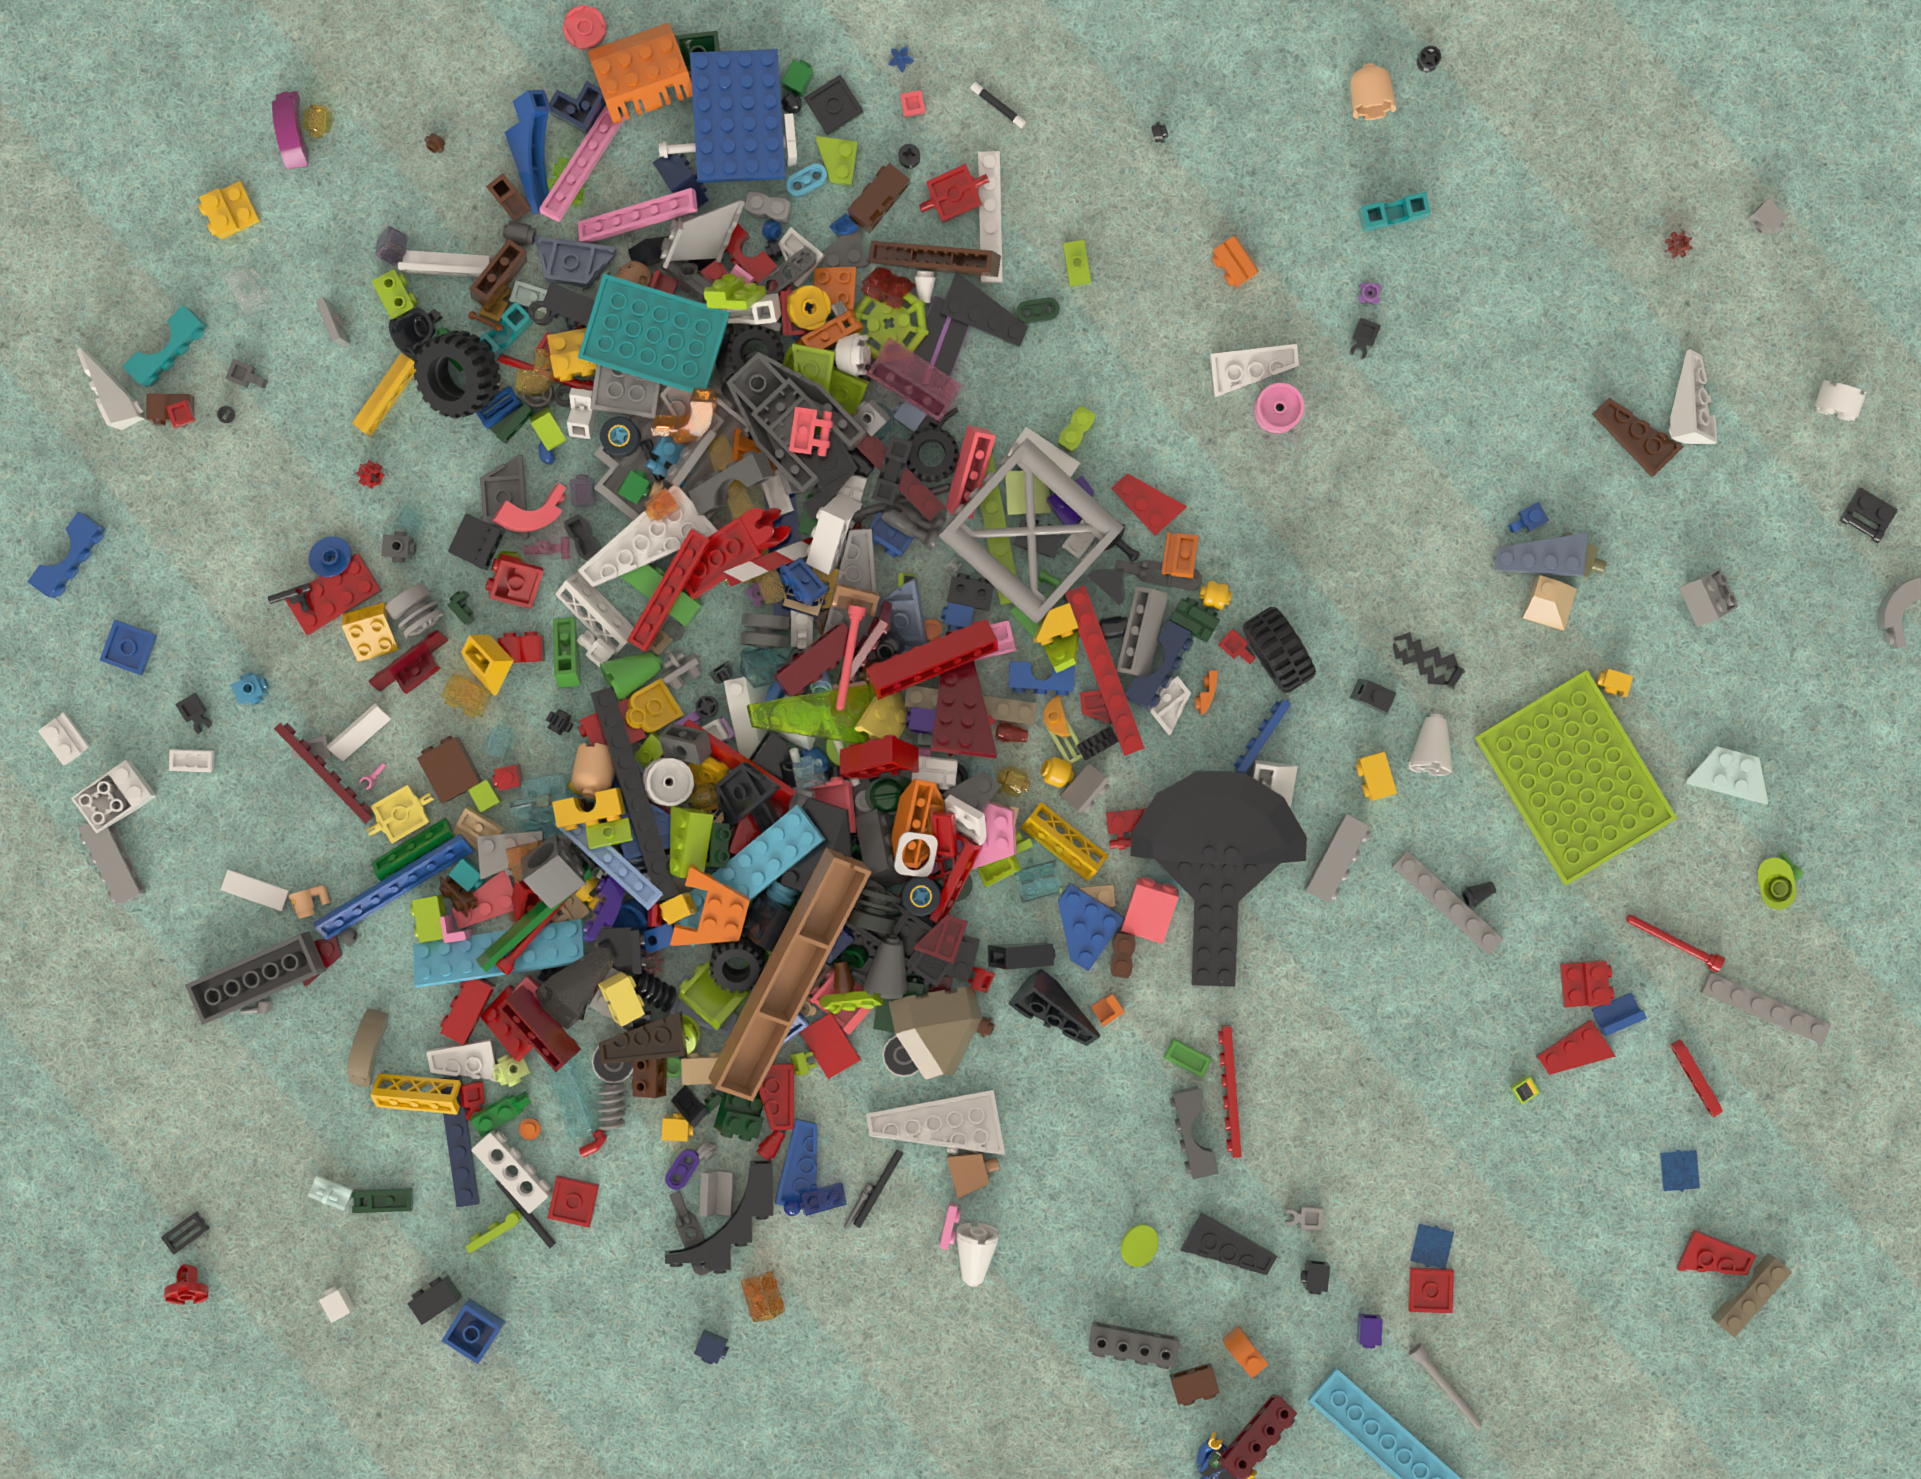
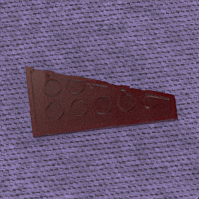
[931,631,997,759]

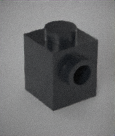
[1300,1260,1330,1295]

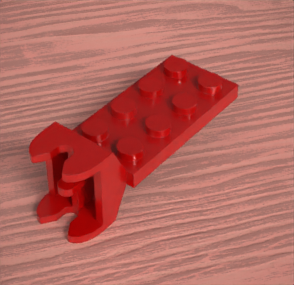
[685,508,791,599]

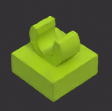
[1015,831,1034,855]
[789,1052,816,1076]

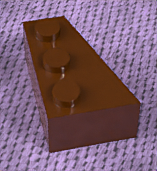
[847,163,911,234]

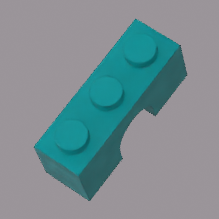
[1358,192,1431,232]
[480,302,534,360]

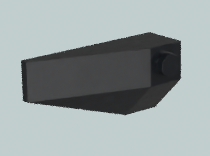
[1008,969,1100,1046]

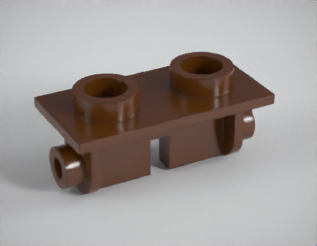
[439,875,478,917]

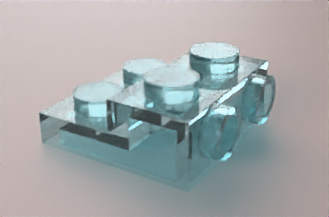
[509,793,564,838]

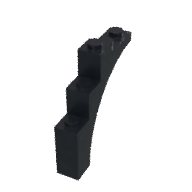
[665,1160,773,1274]

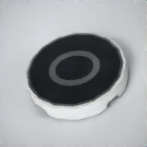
[882,1035,919,1077]
[592,1046,633,1083]

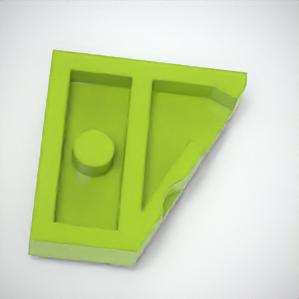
[816,136,858,186]

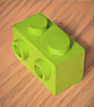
[371,269,419,319]
[410,894,447,943]

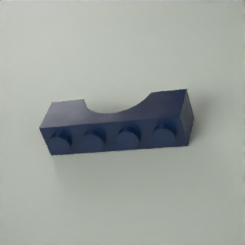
[1125,620,1194,712]

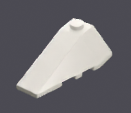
[77,348,144,430]
[1669,349,1717,444]
[724,673,771,759]

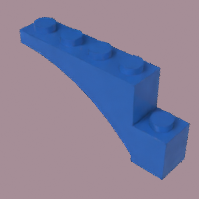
[504,90,551,214]

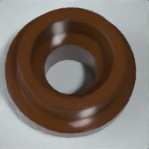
[424,133,446,153]
[977,1017,995,1038]

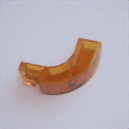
[651,388,717,443]

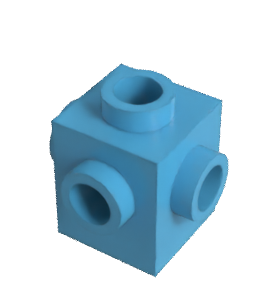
[231,672,269,705]

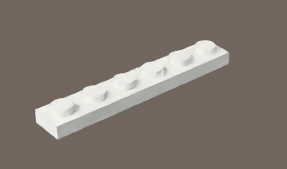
[978,151,1003,283]

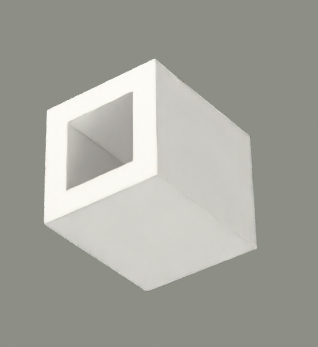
[319,1285,355,1323]

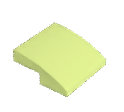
[1005,470,1051,515]

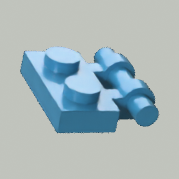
[646,434,695,488]

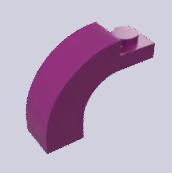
[272,91,309,169]

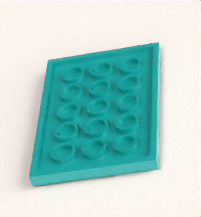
[578,273,731,397]

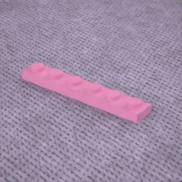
[539,106,625,222]
[578,188,698,243]

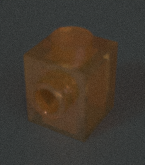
[644,488,681,523]

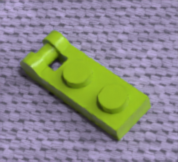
[819,991,883,1014]
[465,1210,522,1254]

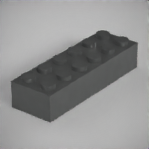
[185,931,327,1025]

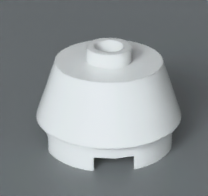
[835,333,871,377]

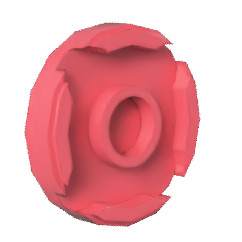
[563,5,607,50]

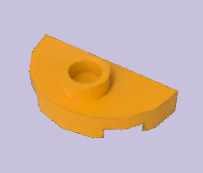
[1043,695,1070,737]

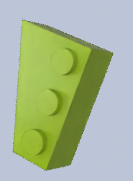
[669,806,714,878]

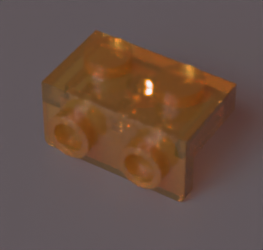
[740,1271,785,1322]

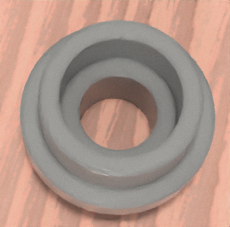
[697,1141,717,1161]

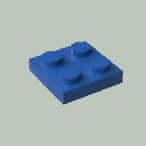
[100,620,157,675]

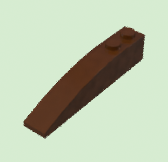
[868,241,1001,277]

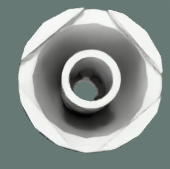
[1408,714,1453,776]
[956,1223,999,1286]

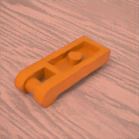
[801,310,864,350]

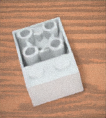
[71,760,157,833]

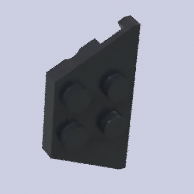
[714,762,781,830]

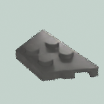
[480,454,529,538]

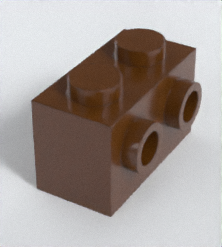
[631,1058,667,1098]

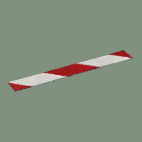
[724,537,813,587]

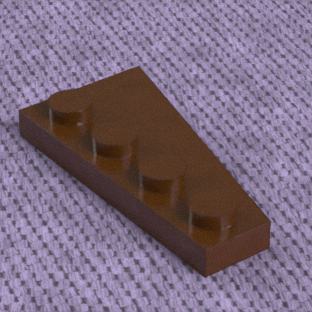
[1592,398,1684,477]

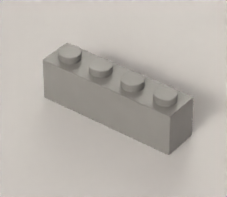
[1117,586,1168,677]
[1304,813,1370,903]
[79,823,147,905]

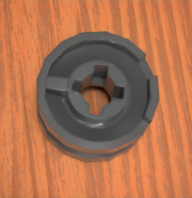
[522,377,555,409]

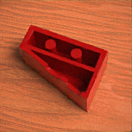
[840,735,919,780]

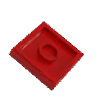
[547,1175,600,1228]
[1408,1267,1454,1314]

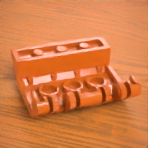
[587,22,693,124]

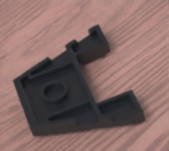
[794,431,858,520]

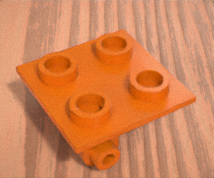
[812,267,857,310]

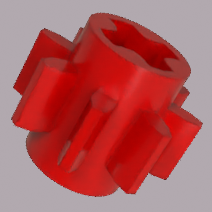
[356,460,385,489]

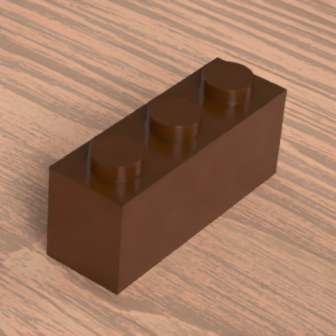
[470,239,527,310]

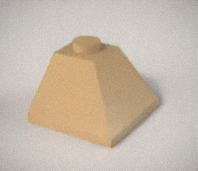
[1522,575,1577,631]

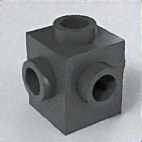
[381,531,416,563]

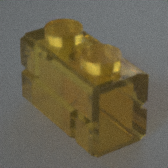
[440,673,493,718]

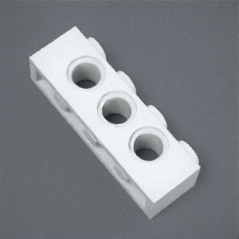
[471,1130,552,1214]

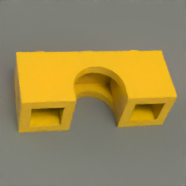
[552,788,626,831]

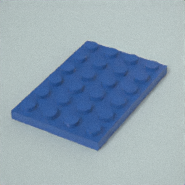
[690,49,786,183]

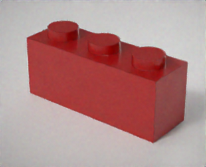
[440,978,496,1045]

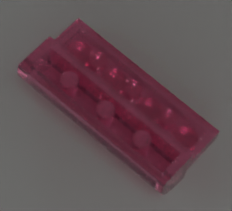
[866,337,963,423]

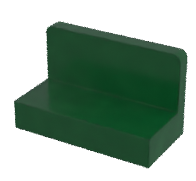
[489,397,535,444]

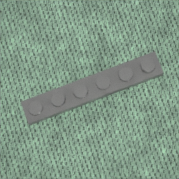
[1392,851,1503,955]
[1701,972,1831,1045]

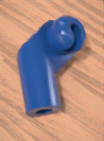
[538,441,555,465]

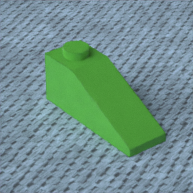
[553,617,581,688]

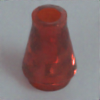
[995,721,1028,743]

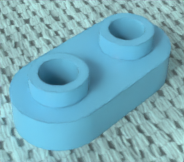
[786,163,827,197]

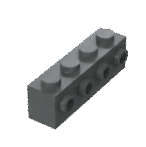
[1088,1321,1179,1369]

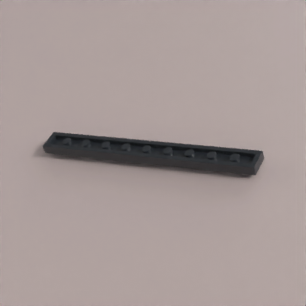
[590,687,678,902]

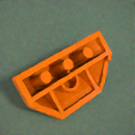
[891,779,945,868]

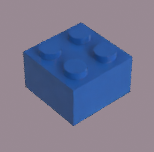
[441,1299,506,1364]

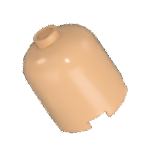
[1350,63,1396,120]
[571,743,615,798]

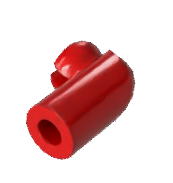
[579,1129,607,1157]

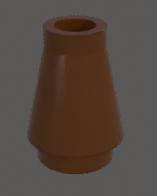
[833,960,855,994]

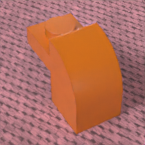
[1222,1325,1269,1378]

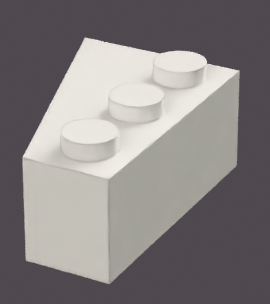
[806,493,862,575]

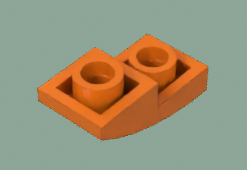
[1195,670,1218,714]

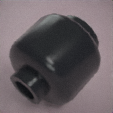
[874,631,905,662]

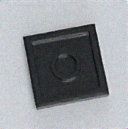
[804,75,864,136]

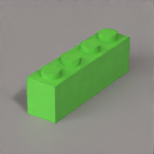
[620,564,703,627]

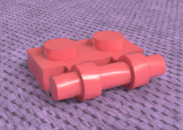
[789,407,833,456]

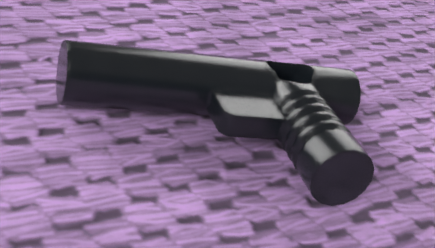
[268,583,312,612]

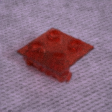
[861,267,916,309]

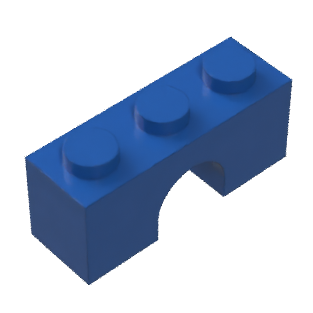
[1008,661,1075,696]

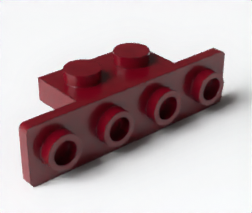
[369,629,448,694]

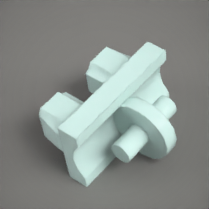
[308,1175,353,1211]

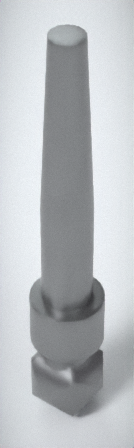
[844,1183,874,1229]

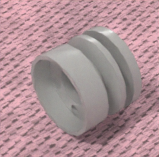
[385,582,445,639]

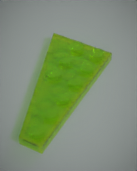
[747,684,874,744]

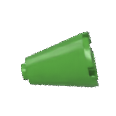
[600,651,663,702]

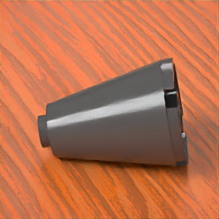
[863,935,907,999]

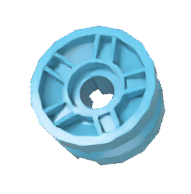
[765,880,799,905]

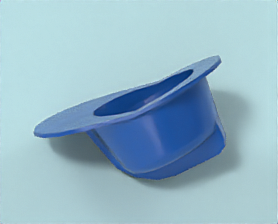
[612,898,648,932]

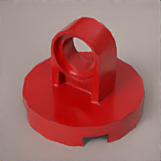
[164,1264,209,1305]

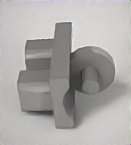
[661,651,702,690]

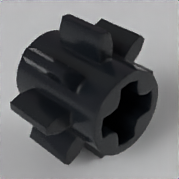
[546,709,574,735]

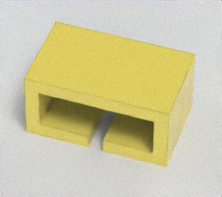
[598,972,645,1026]

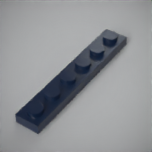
[439,1075,479,1207]

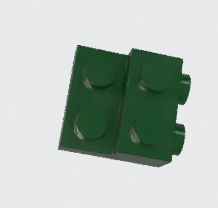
[705,822,731,868]
[713,1092,764,1142]

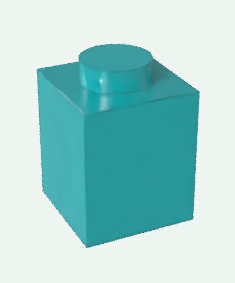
[448,857,485,892]

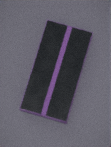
[904,295,970,392]

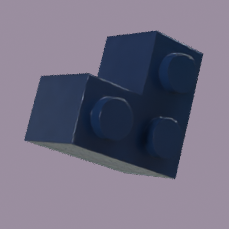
[549,81,606,134]
[652,153,709,215]

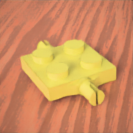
[366,785,435,844]

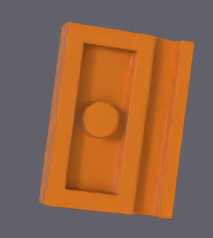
[1162,532,1199,578]

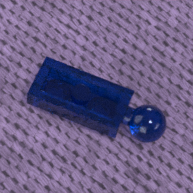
[784,1182,847,1216]

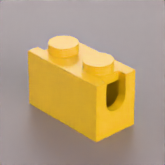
[1355,751,1397,801]

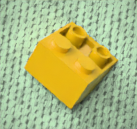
[461,634,514,695]

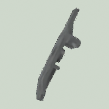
[1115,560,1202,591]
[669,1191,712,1276]

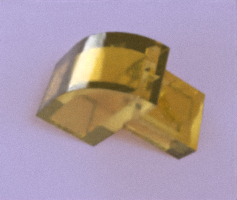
[515,348,555,395]

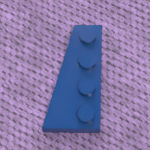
[774,1118,817,1213]

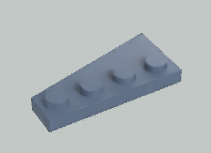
[1495,532,1589,577]

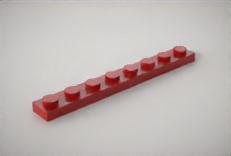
[1064,585,1145,756]

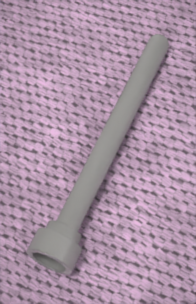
[1408,1343,1482,1429]

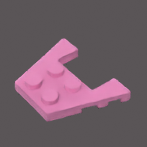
[952,802,1017,869]

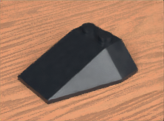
[777,797,853,892]

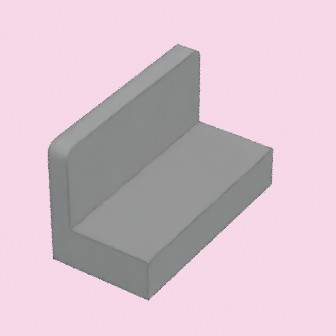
[699,1170,735,1217]

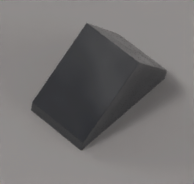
[628,236,669,267]

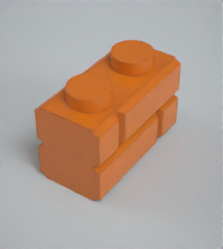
[1211,236,1259,289]

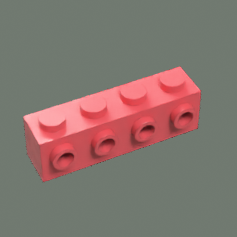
[945,425,996,519]

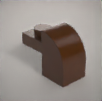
[486,173,531,222]

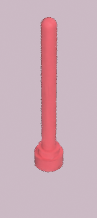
[836,605,866,711]

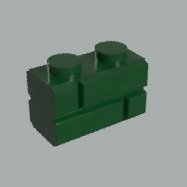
[1169,597,1220,643]

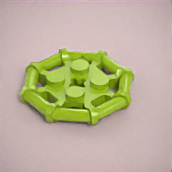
[853,283,929,364]

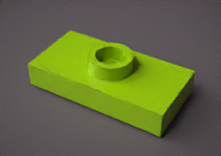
[1063,240,1091,287]
[634,732,664,776]
[586,818,633,850]
[977,855,1021,887]

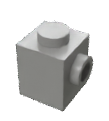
[1748,198,1788,236]
[853,399,891,437]

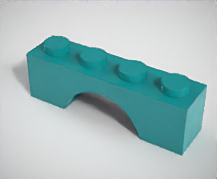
[122,305,207,387]

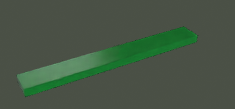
[476,857,600,972]

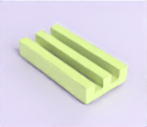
[1047,719,1083,764]

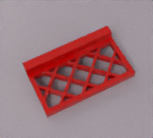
[898,831,983,923]

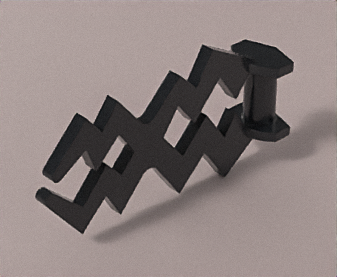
[1393,632,1465,690]

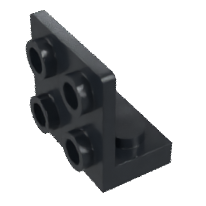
[448,514,505,570]

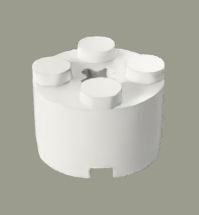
[1814,380,1867,421]

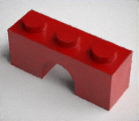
[723,223,778,284]

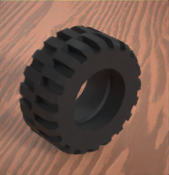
[414,330,501,419]
[1243,607,1316,693]

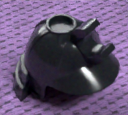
[389,308,443,357]

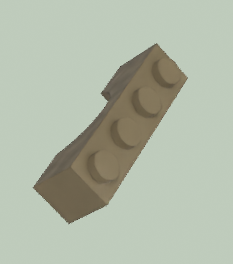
[1711,1253,1792,1338]

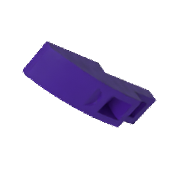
[582,857,625,942]

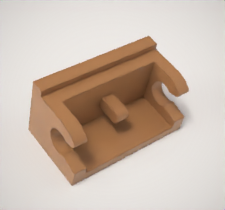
[831,582,880,617]

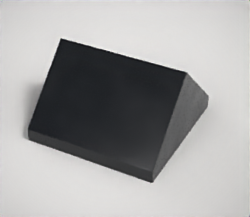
[1087,569,1125,605]

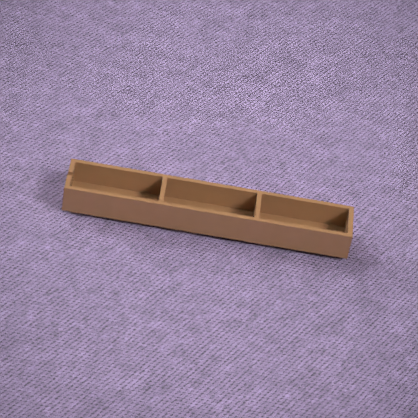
[708,848,871,1101]

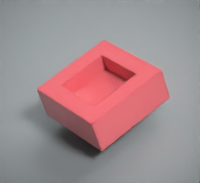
[900,90,925,118]

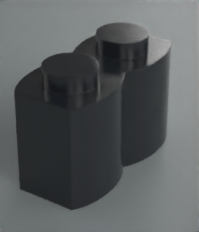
[564,514,602,561]

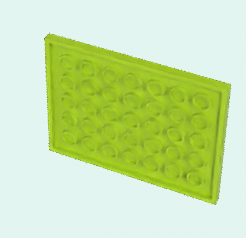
[1474,670,1677,886]

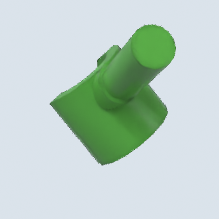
[1779,851,1803,881]

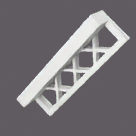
[398,250,491,278]
[555,571,634,656]

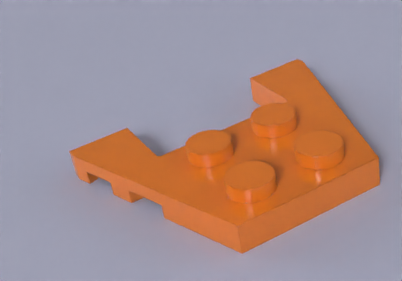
[670,864,750,946]

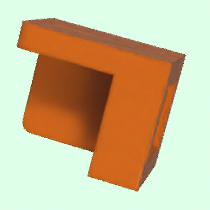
[1091,992,1125,1027]

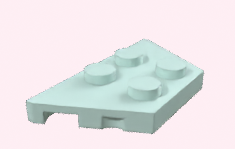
[1685,746,1768,805]

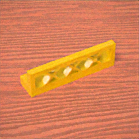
[352,352,416,436]
[1020,802,1109,882]
[370,1073,461,1114]

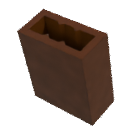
[417,735,483,804]

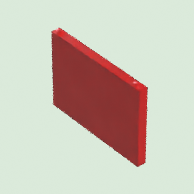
[799,1013,861,1079]

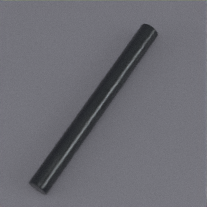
[853,1149,904,1228]
[495,1180,556,1249]

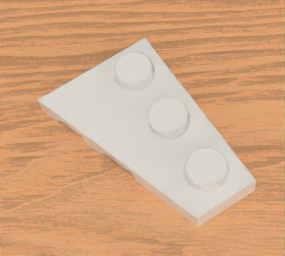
[426,1039,497,1082]

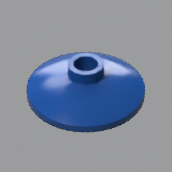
[309,537,352,577]

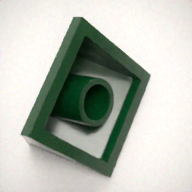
[674,31,721,77]

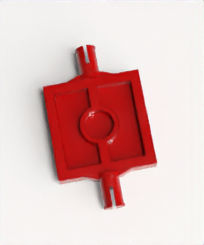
[919,164,990,223]

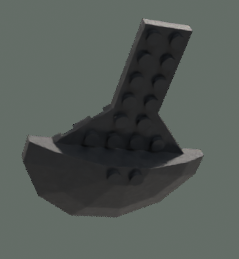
[1130,770,1307,987]

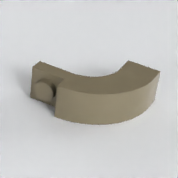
[347,1008,388,1088]

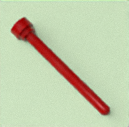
[498,354,594,391]
[495,898,569,975]
[1626,915,1725,973]

